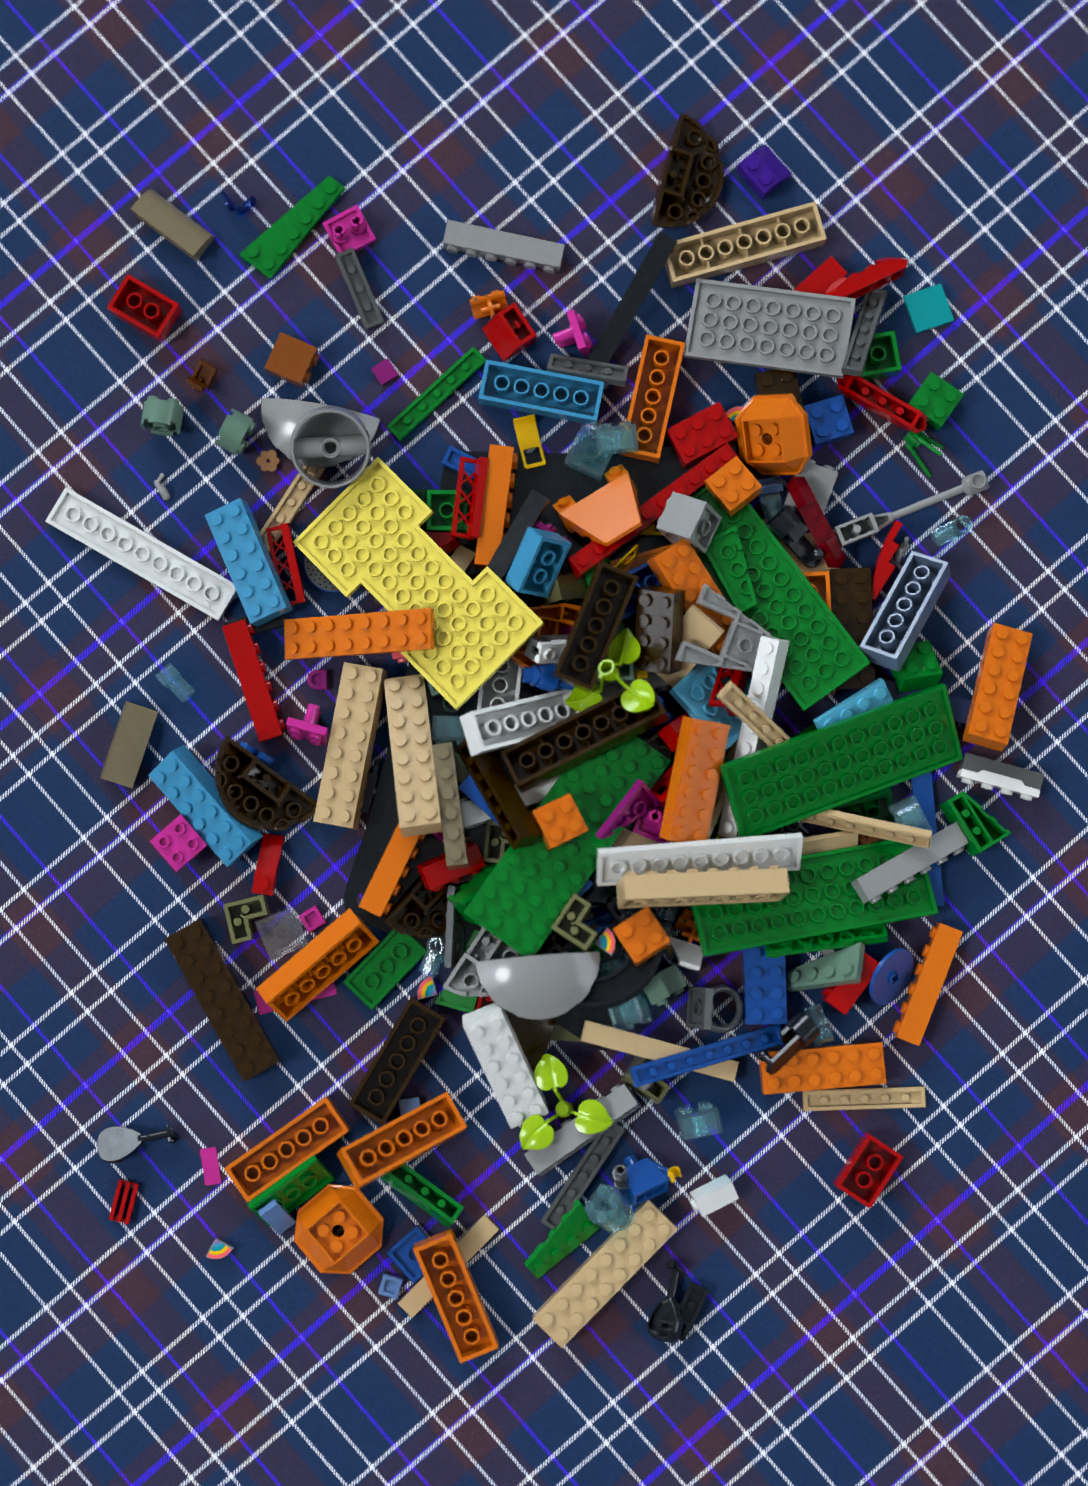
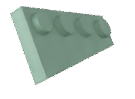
[786,942,865,992]

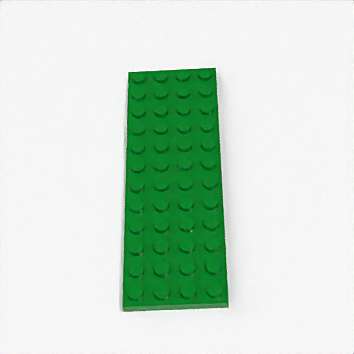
[691,487,870,712]
[719,683,963,837]
[463,736,670,956]
[691,840,938,958]

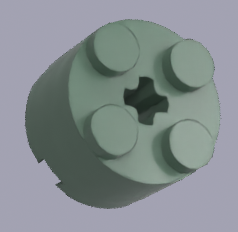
[140,396,184,436]
[214,408,256,455]

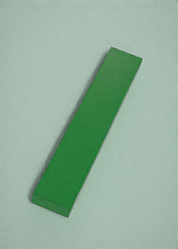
[386,346,486,442]

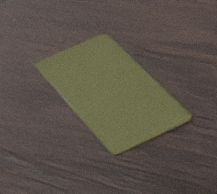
[550,1024,580,1042]

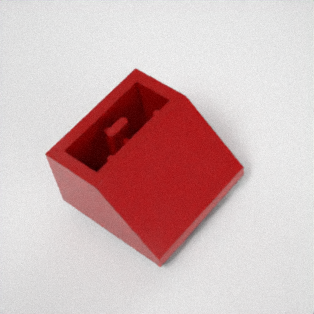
[482,302,537,362]

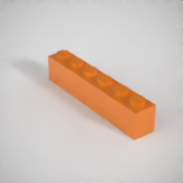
[892,923,963,1046]

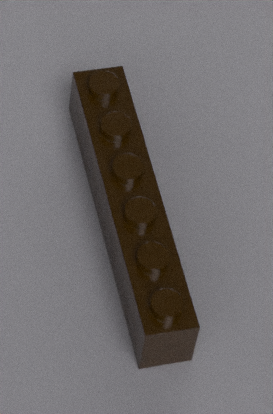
[457,738,541,850]

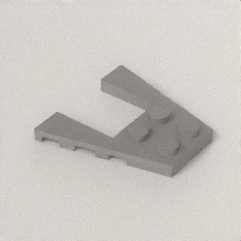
[675,584,771,673]

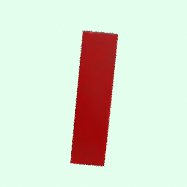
[871,520,903,602]

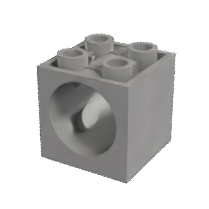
[656,491,722,554]

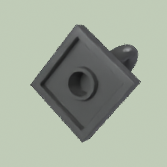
[686,984,744,1033]

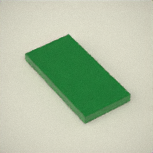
[343,929,428,1010]
[247,1155,335,1228]

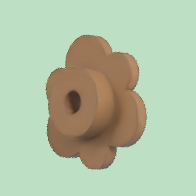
[256,450,280,472]

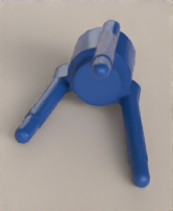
[583,906,614,934]

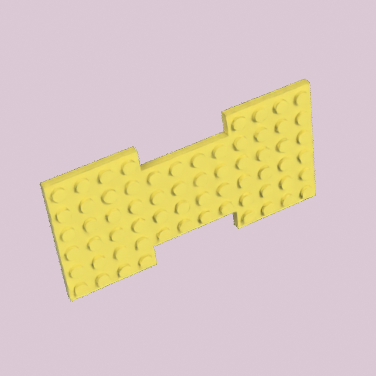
[293,457,545,710]

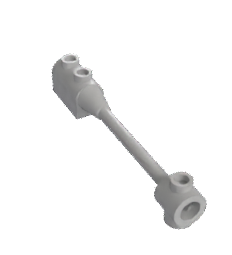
[833,470,989,548]

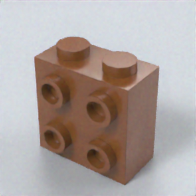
[264,332,320,388]

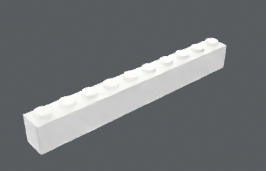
[717,636,790,838]

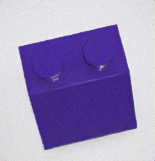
[736,145,792,201]

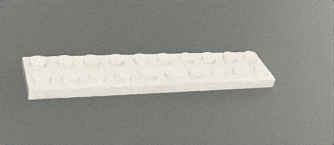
[45,487,237,621]
[596,833,803,886]

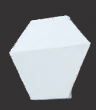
[668,936,703,971]

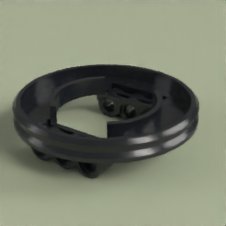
[535,872,663,1011]

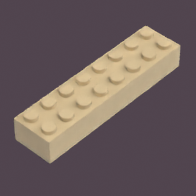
[665,201,827,288]
[313,662,388,830]
[384,674,442,837]
[616,865,790,909]
[532,1199,678,1348]

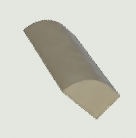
[131,189,215,262]
[100,701,158,788]

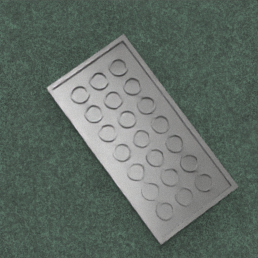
[684,278,856,378]

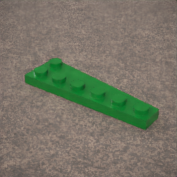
[239,175,345,280]
[765,924,888,958]

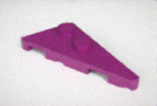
[595,779,661,840]

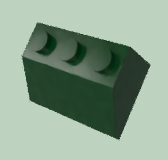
[831,787,894,832]

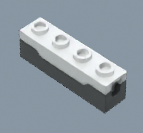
[524,634,569,664]
[957,753,1045,801]

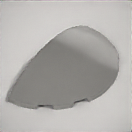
[261,398,380,468]
[443,928,523,997]
[476,952,600,1020]

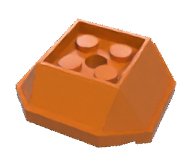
[735,393,813,475]
[294,1183,384,1274]

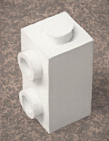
[689,1174,739,1217]

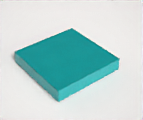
[903,283,954,334]

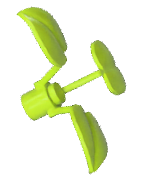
[565,628,655,713]
[520,1054,613,1150]

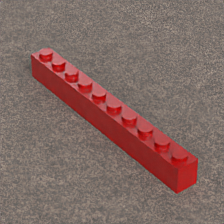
[566,443,740,580]

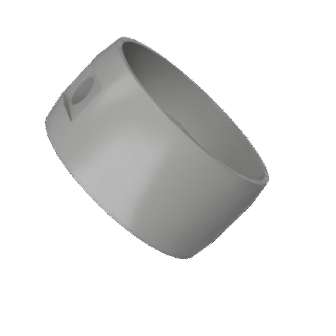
[290,405,371,488]

